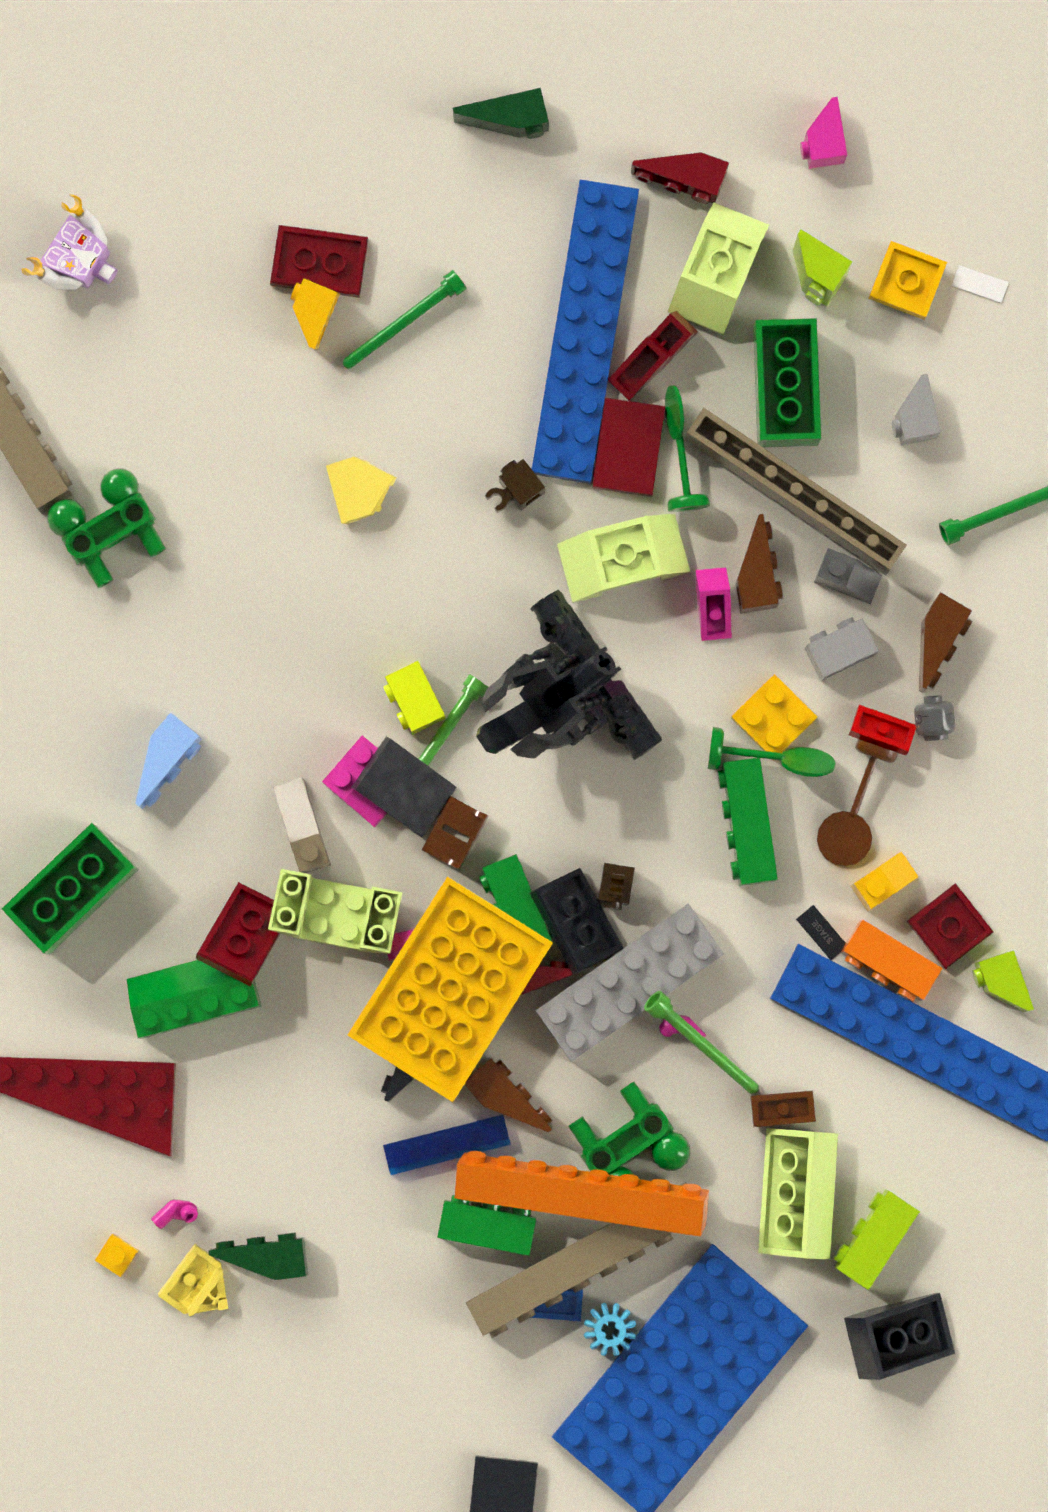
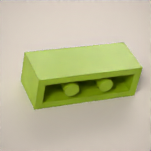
[834,1189,920,1290]

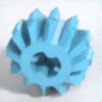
[584,1303,636,1356]

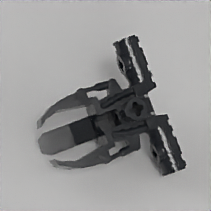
[476,589,662,760]

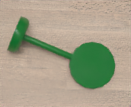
[665,385,710,512]
[708,727,836,777]

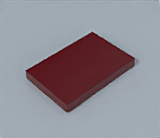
[270,225,369,298]
[592,398,665,497]
[195,882,281,986]

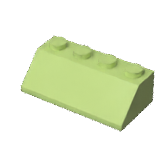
[758,1128,838,1259]

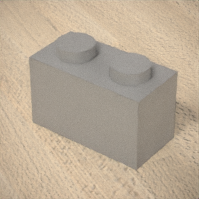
[805,617,879,681]

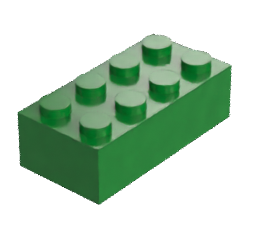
[753,318,821,447]
[2,823,139,955]

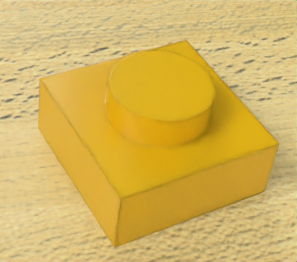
[95,1233,139,1277]

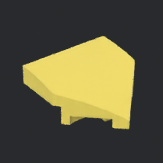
[326,457,397,524]
[158,1244,228,1316]

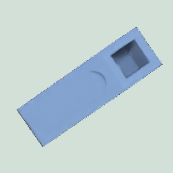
[135,713,202,809]

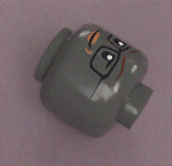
[914,695,955,741]

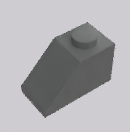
[814,548,882,604]

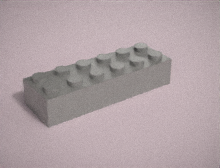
[536,903,724,1062]

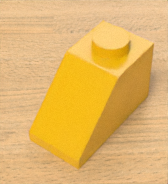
[290,279,340,350]
[850,852,919,911]

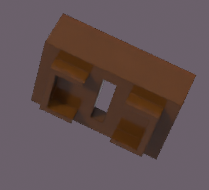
[422,796,489,871]

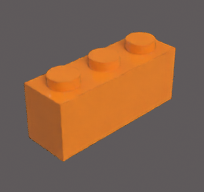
[841,920,943,1002]

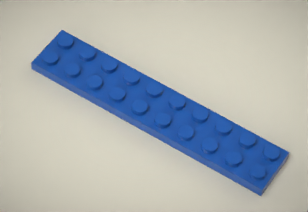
[532,179,639,484]
[770,944,1048,1142]

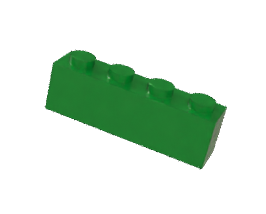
[717,757,778,886]

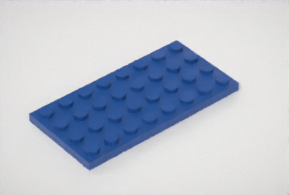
[551,1244,808,1512]

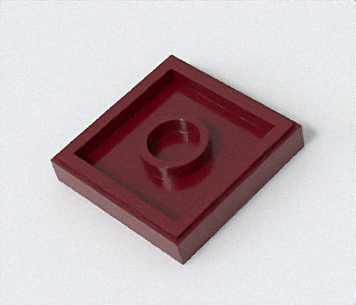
[906,883,994,970]

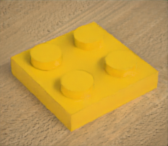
[868,241,947,320]
[731,674,817,761]

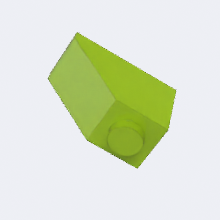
[972,950,1034,1012]

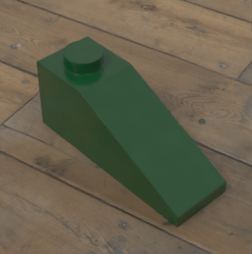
[452,87,549,139]

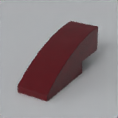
[608,311,698,401]

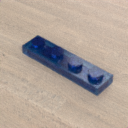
[383,1114,511,1175]

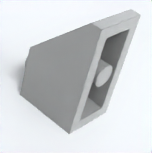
[892,374,940,446]

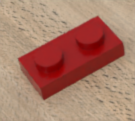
[848,704,916,756]

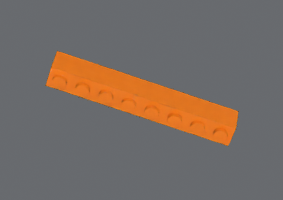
[455,1151,709,1237]

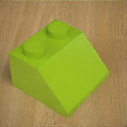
[793,229,853,307]

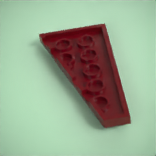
[0,1057,176,1156]

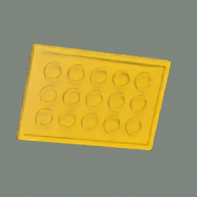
[347,876,553,1102]

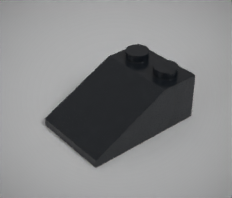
[844,1293,955,1380]

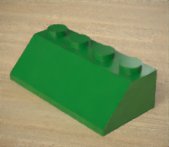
[126,960,262,1039]

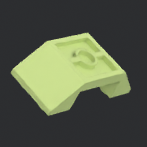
[668,202,769,335]
[557,514,690,603]
[268,869,403,954]

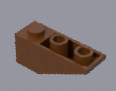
[735,514,783,614]
[919,592,973,693]
[464,1058,553,1133]

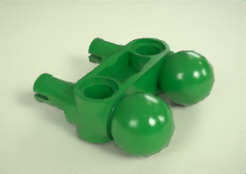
[47,468,166,589]
[568,1081,690,1176]

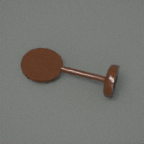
[817,739,898,866]

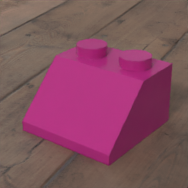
[322,735,387,828]

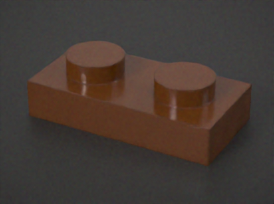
[750,1090,816,1127]

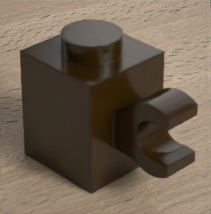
[485,459,545,513]
[598,863,635,910]

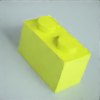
[383,661,446,735]

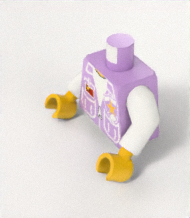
[21,194,118,290]

